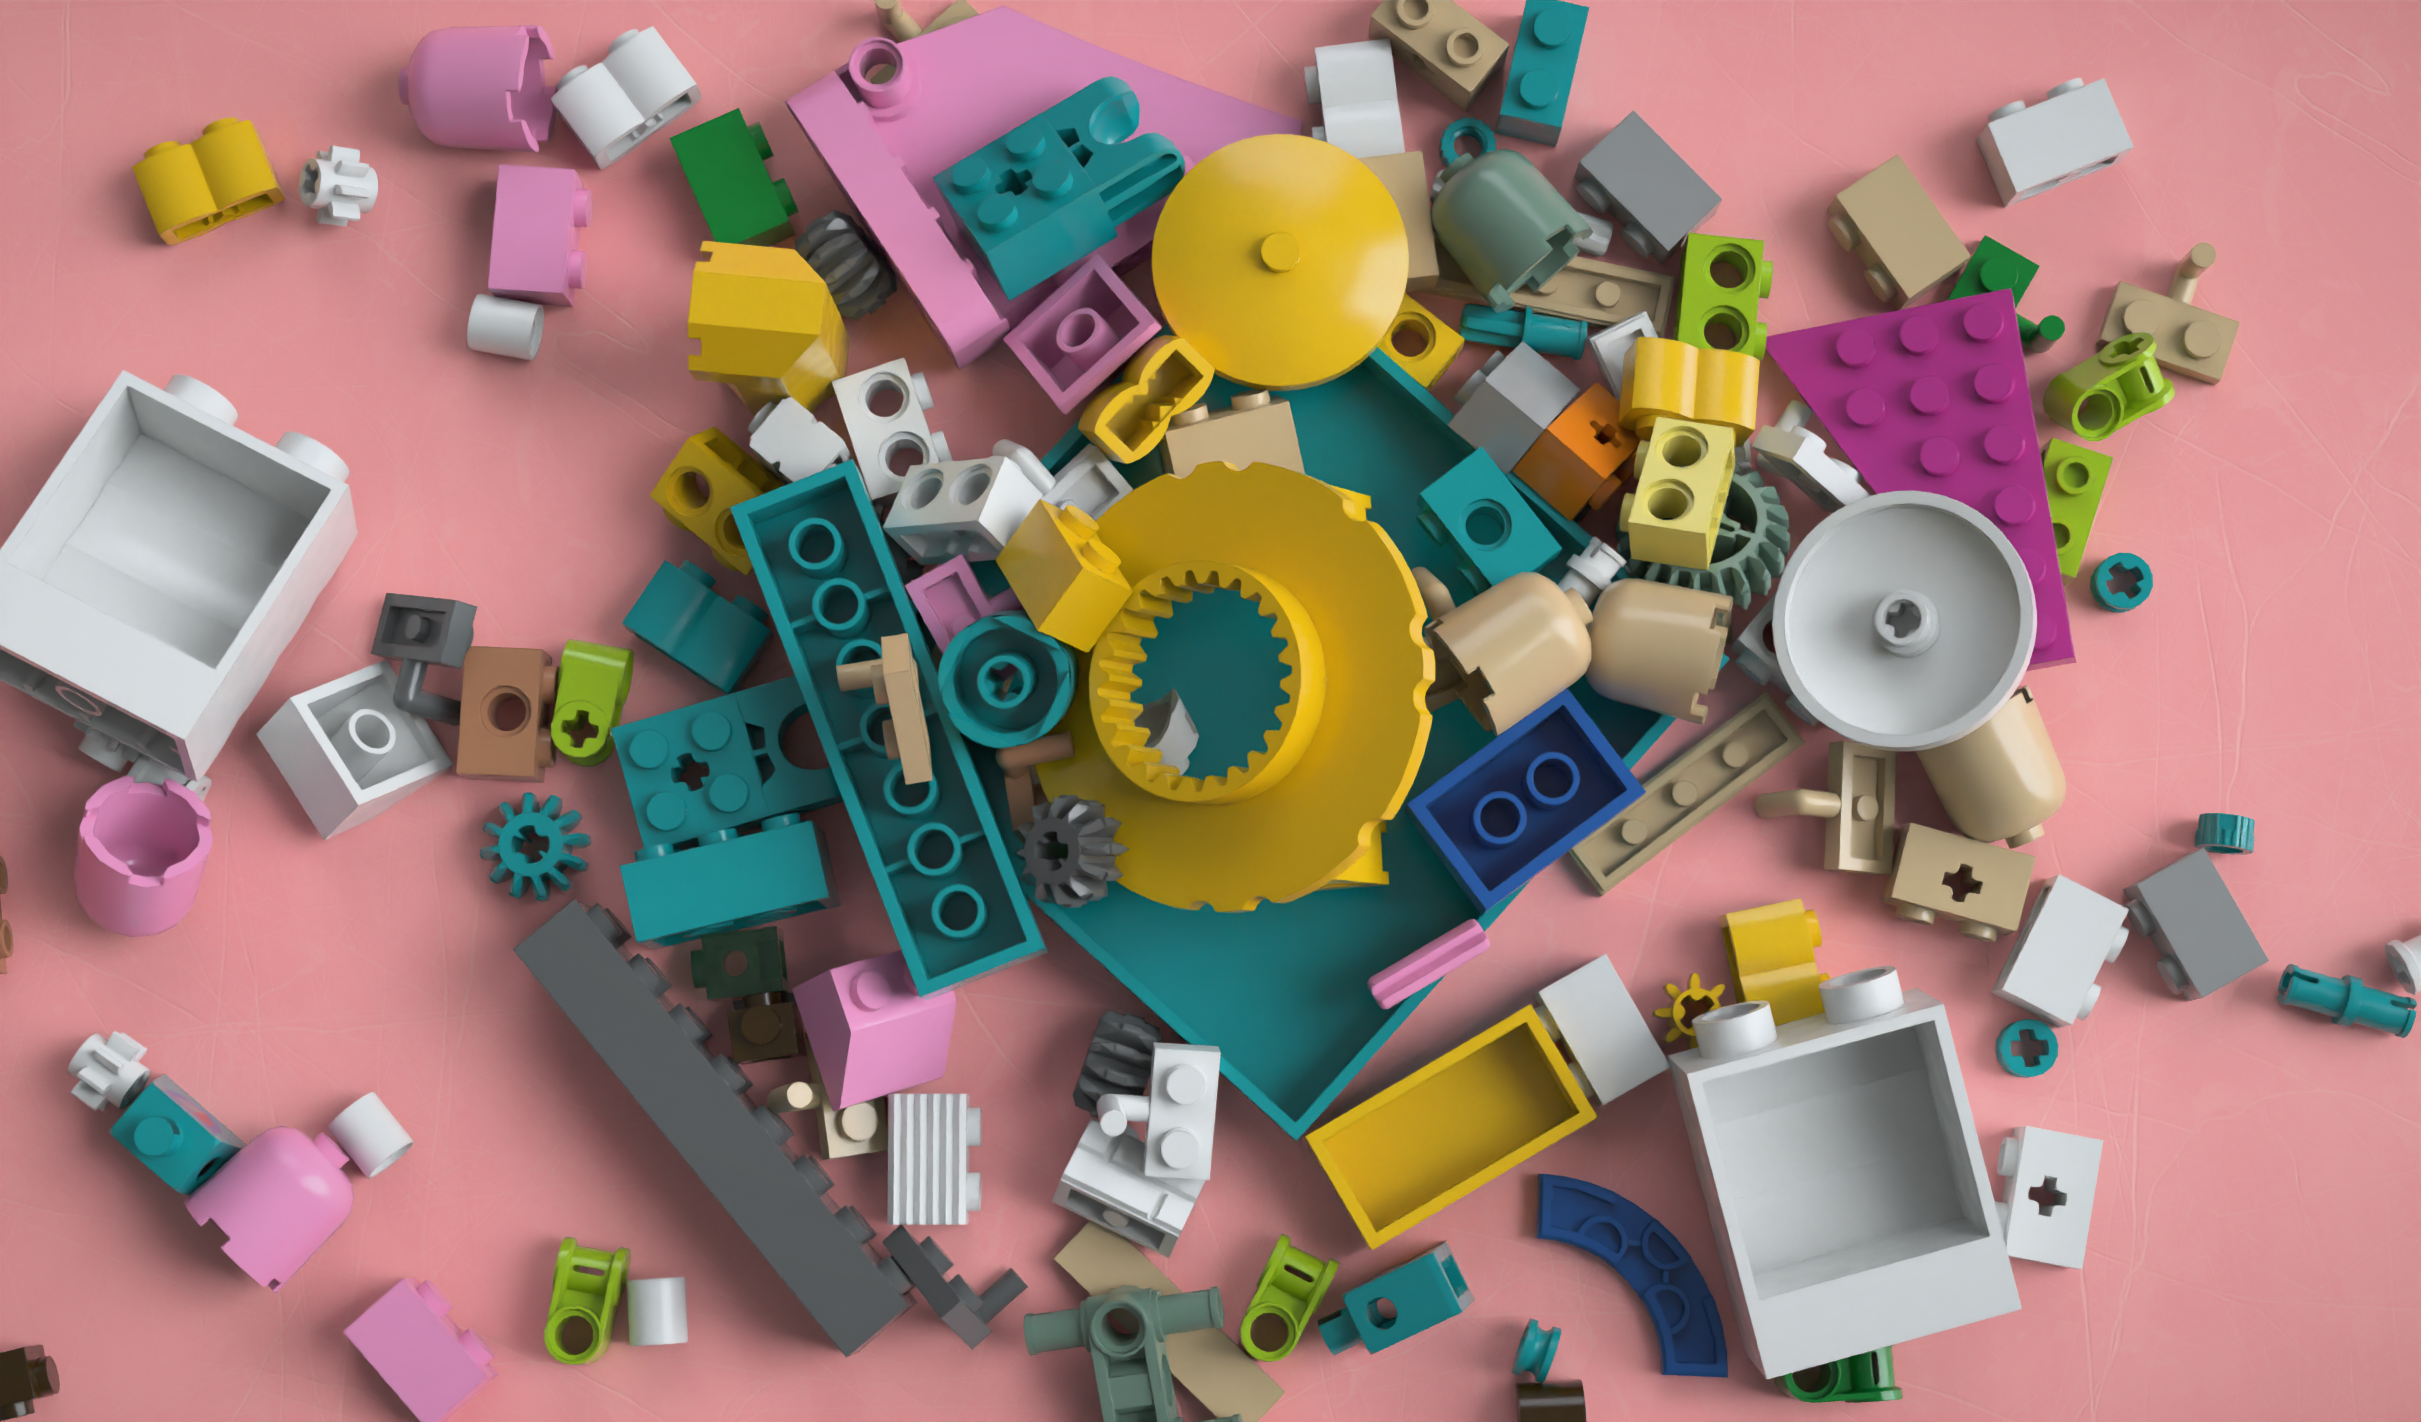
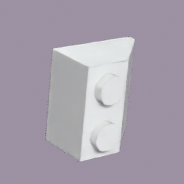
[256,660,454,840]

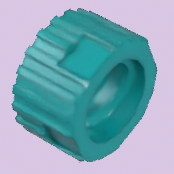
[1439,117,1497,168]
[2194,813,2255,855]

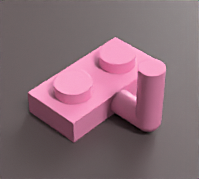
[905,554,1024,682]

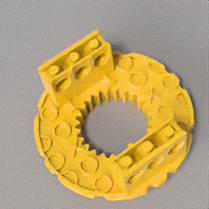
[1035,461,1435,913]

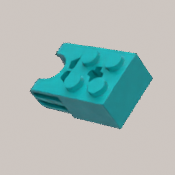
[932,76,1185,301]
[611,675,844,851]

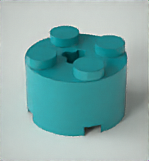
[938,610,1079,748]

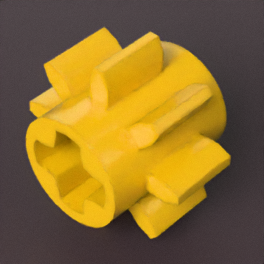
[1652,973,1725,1050]

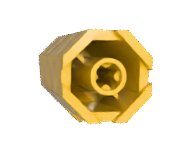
[687,241,850,416]

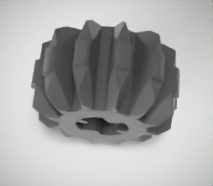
[795,210,897,321]
[1012,795,1129,908]
[1073,1010,1162,1118]

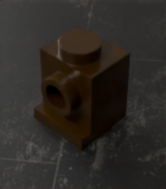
[727,992,806,1065]
[0,1345,60,1421]

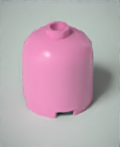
[399,25,558,153]
[73,776,213,937]
[184,1126,355,1293]

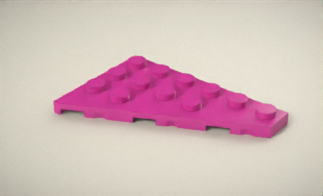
[1766,288,2077,671]

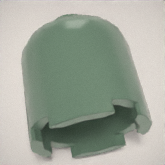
[1431,149,1593,313]

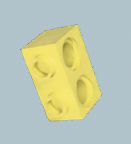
[1620,417,1735,571]

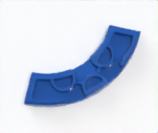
[1536,1173,1728,1378]

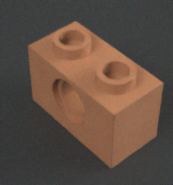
[456,646,560,783]

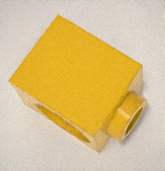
[1378,293,1465,393]

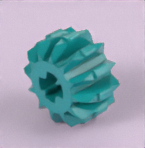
[480,792,592,902]

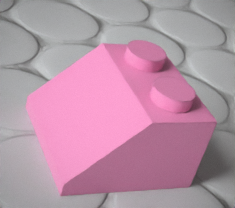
[1003,254,1163,415]
[792,949,956,1112]

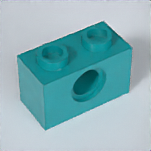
[1416,446,1562,596]

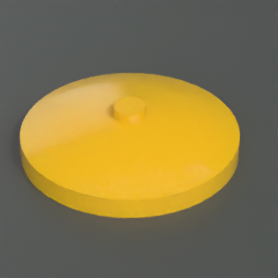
[1152,134,1409,391]

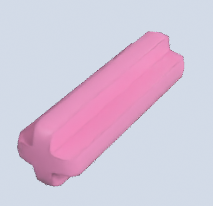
[1367,919,1490,1009]

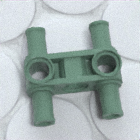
[1023,1285,1243,1422]

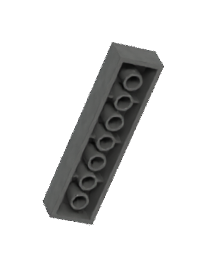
[513,899,918,1358]

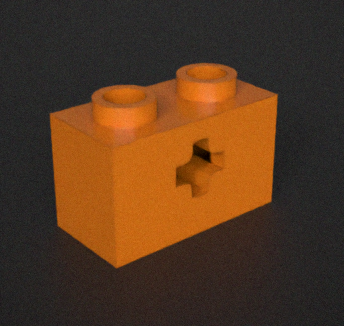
[1512,382,1647,522]

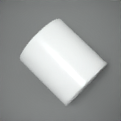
[467,293,544,361]
[328,1092,414,1179]
[627,1277,688,1346]

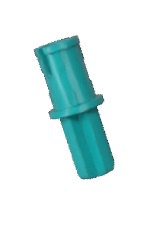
[1459,303,1587,361]

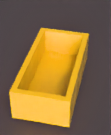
[1304,1004,1598,1251]

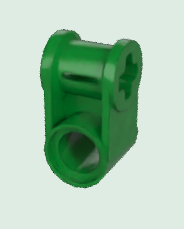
[1773,1344,1903,1403]

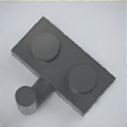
[371,593,477,726]
[882,1225,1028,1350]

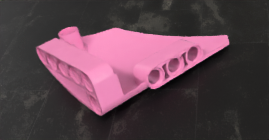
[785,5,1302,370]

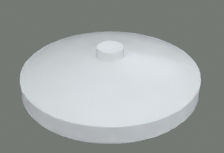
[1772,491,2037,751]

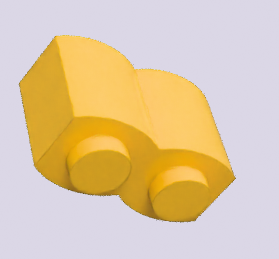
[132,117,286,246]
[1078,335,1215,464]
[1618,337,1760,448]
[1719,898,1831,1026]

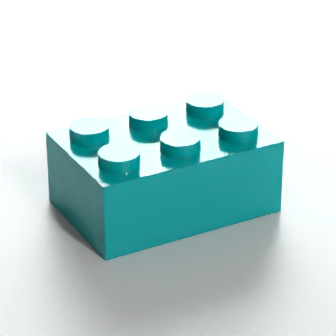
[620,813,841,950]

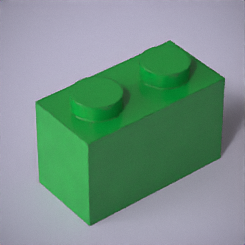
[669,108,799,247]

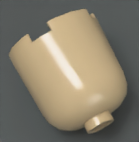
[1424,572,1593,736]
[1584,578,1733,725]
[1916,685,2067,849]

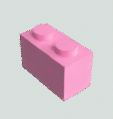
[488,164,593,307]
[343,1277,499,1422]

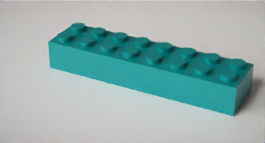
[730,459,1048,1001]

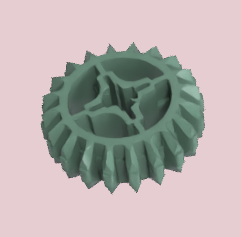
[1616,459,1791,619]

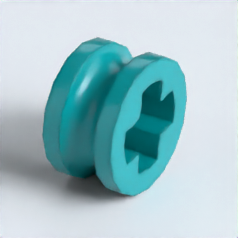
[2090,552,2153,613]
[1995,1019,2059,1078]
[1511,1318,1562,1384]

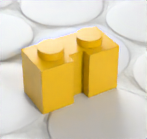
[995,499,1133,653]

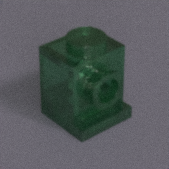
[691,926,790,1002]

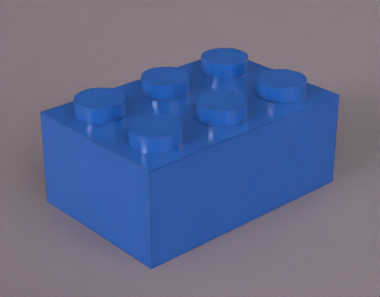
[1404,688,1646,916]

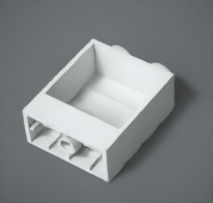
[0,370,358,782]
[1668,966,2022,1379]

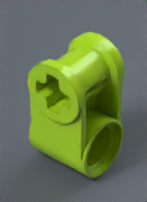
[2043,332,2175,442]
[551,639,634,767]
[1239,1233,1340,1362]
[544,1236,631,1365]

